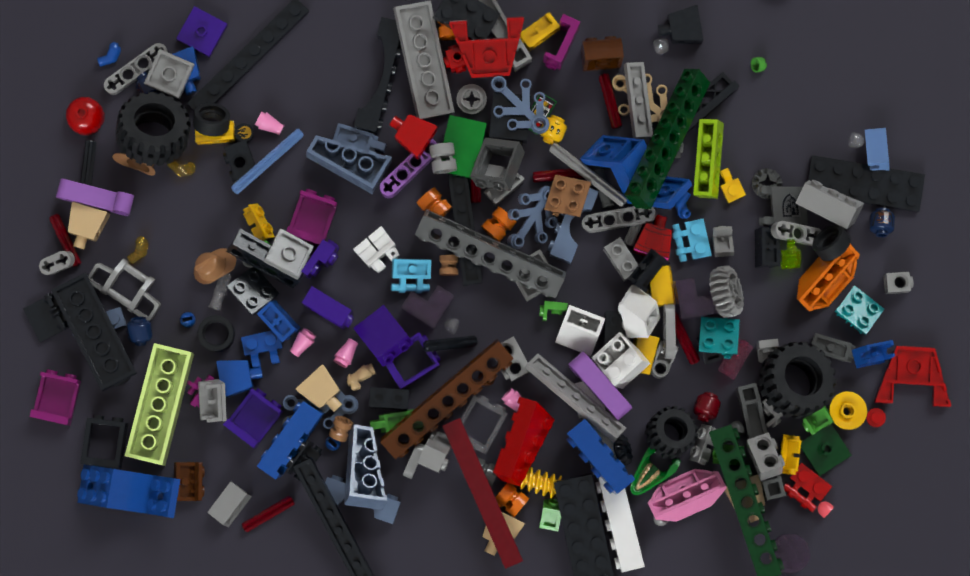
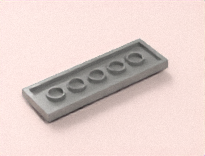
[393,1,455,119]

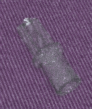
[209,274,231,311]

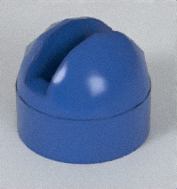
[180,312,196,328]
[325,436,341,451]

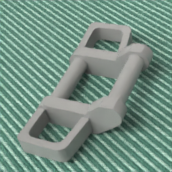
[88,258,161,321]

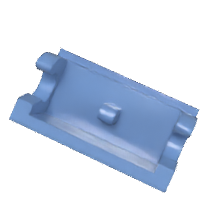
[865,128,889,171]

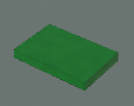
[441,115,487,179]

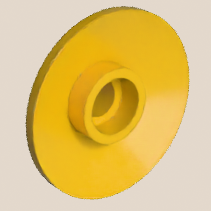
[829,391,867,430]

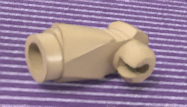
[347,363,376,391]

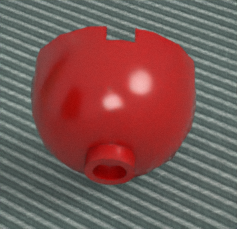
[66,97,105,135]

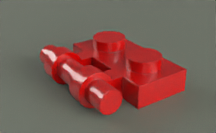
[783,463,832,512]

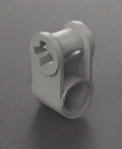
[651,340,679,379]

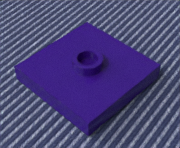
[176,6,228,58]

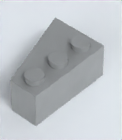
[796,180,864,229]
[417,430,451,474]

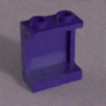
[353,305,413,367]
[223,388,283,449]

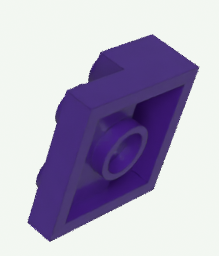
[301,239,340,280]

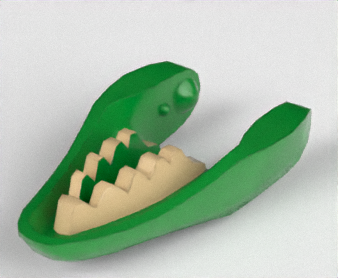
[630,448,681,496]

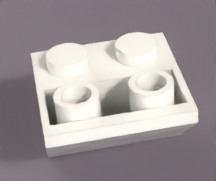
[618,285,661,338]
[555,305,605,356]
[591,332,651,389]

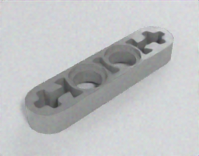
[104,43,168,95]
[582,206,656,233]

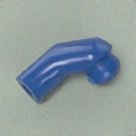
[675,192,691,219]

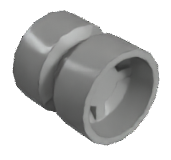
[429,142,457,174]

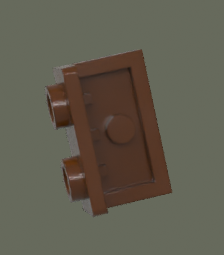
[174,462,205,501]

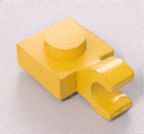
[720,168,746,203]

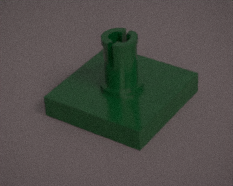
[801,424,852,476]

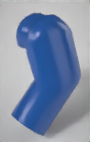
[97,42,121,67]

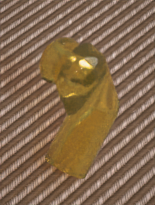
[127,236,149,264]

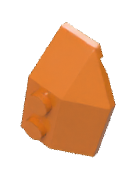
[797,244,860,312]

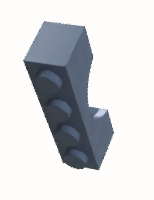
[548,188,599,265]
[325,475,401,524]

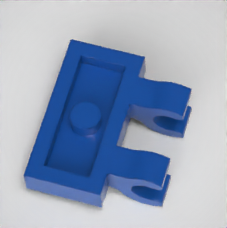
[241,330,283,368]

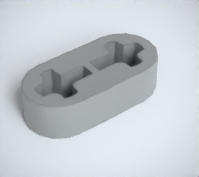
[39,251,75,275]
[403,443,425,479]

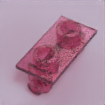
[718,339,753,380]

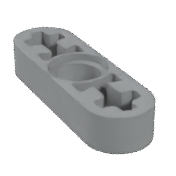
[771,221,821,246]
[663,304,676,359]

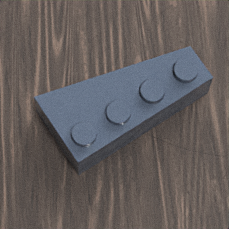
[306,135,392,194]
[344,425,388,510]

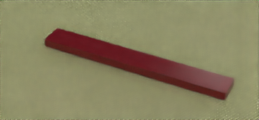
[442,418,523,569]

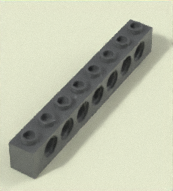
[415,209,567,298]

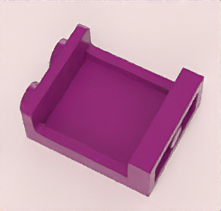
[543,14,580,70]
[286,189,338,246]
[30,369,81,426]

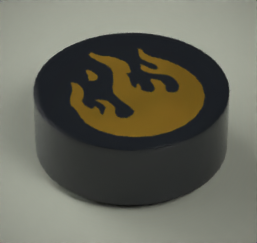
[234,123,254,143]

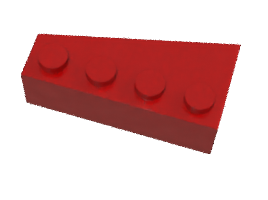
[493,397,555,487]

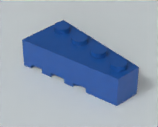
[257,400,325,480]
[566,419,635,495]

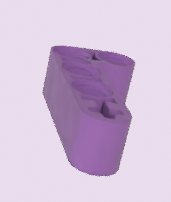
[380,138,437,198]
[56,179,134,216]
[568,351,632,421]

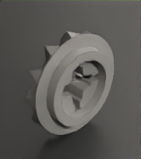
[457,84,487,115]

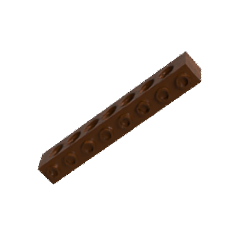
[380,339,514,459]

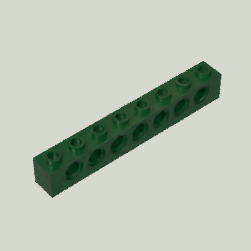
[624,69,710,209]
[709,425,784,576]

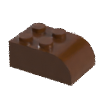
[581,36,624,71]

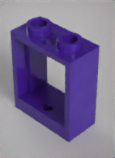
[302,286,354,330]
[385,332,441,389]

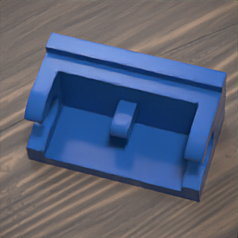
[257,300,301,342]
[852,340,895,368]

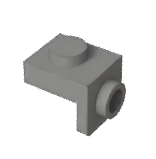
[712,226,734,257]

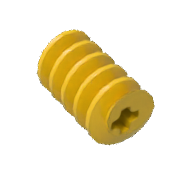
[520,467,562,498]

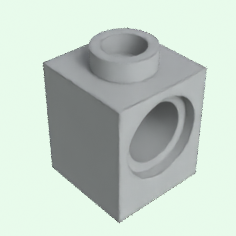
[883,272,914,294]

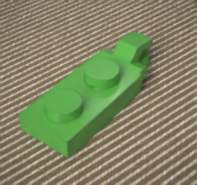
[370,409,424,433]

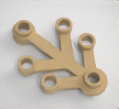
[612,74,668,123]

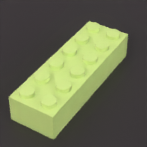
[125,343,194,466]

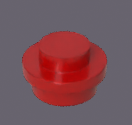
[866,408,886,427]

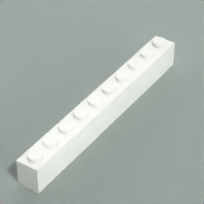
[575,381,645,572]

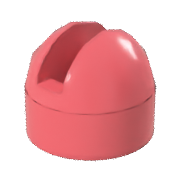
[817,501,834,518]

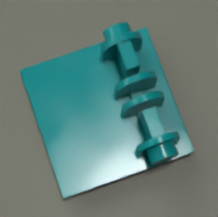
[835,285,884,335]
[699,317,740,359]

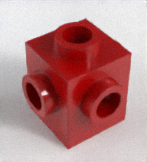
[443,44,467,73]

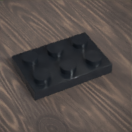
[433,0,500,40]

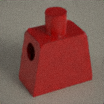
[390,114,438,160]

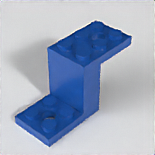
[580,135,692,209]
[77,464,180,518]

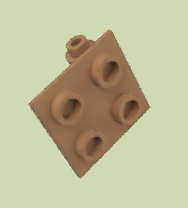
[544,175,591,217]

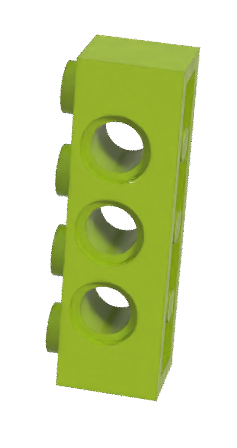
[693,119,724,199]

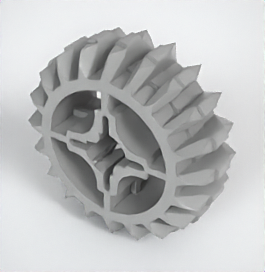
[709,266,744,318]

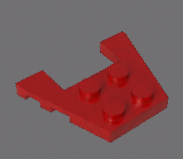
[449,16,524,78]
[875,346,951,407]

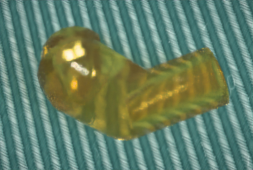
[167,160,196,177]

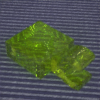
[780,239,801,269]

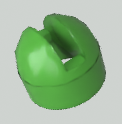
[751,57,767,73]

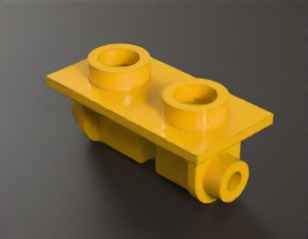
[243,203,275,241]
[781,434,802,475]

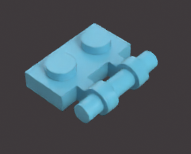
[672,218,712,263]
[391,258,431,293]

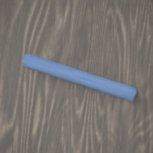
[231,129,304,194]

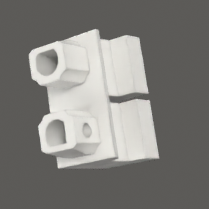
[353,226,400,274]

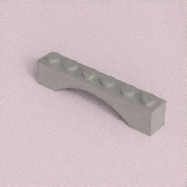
[479,0,532,72]

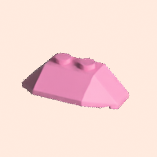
[648,469,727,522]

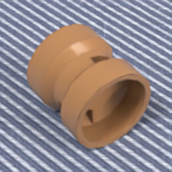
[439,255,458,276]
[329,416,353,442]

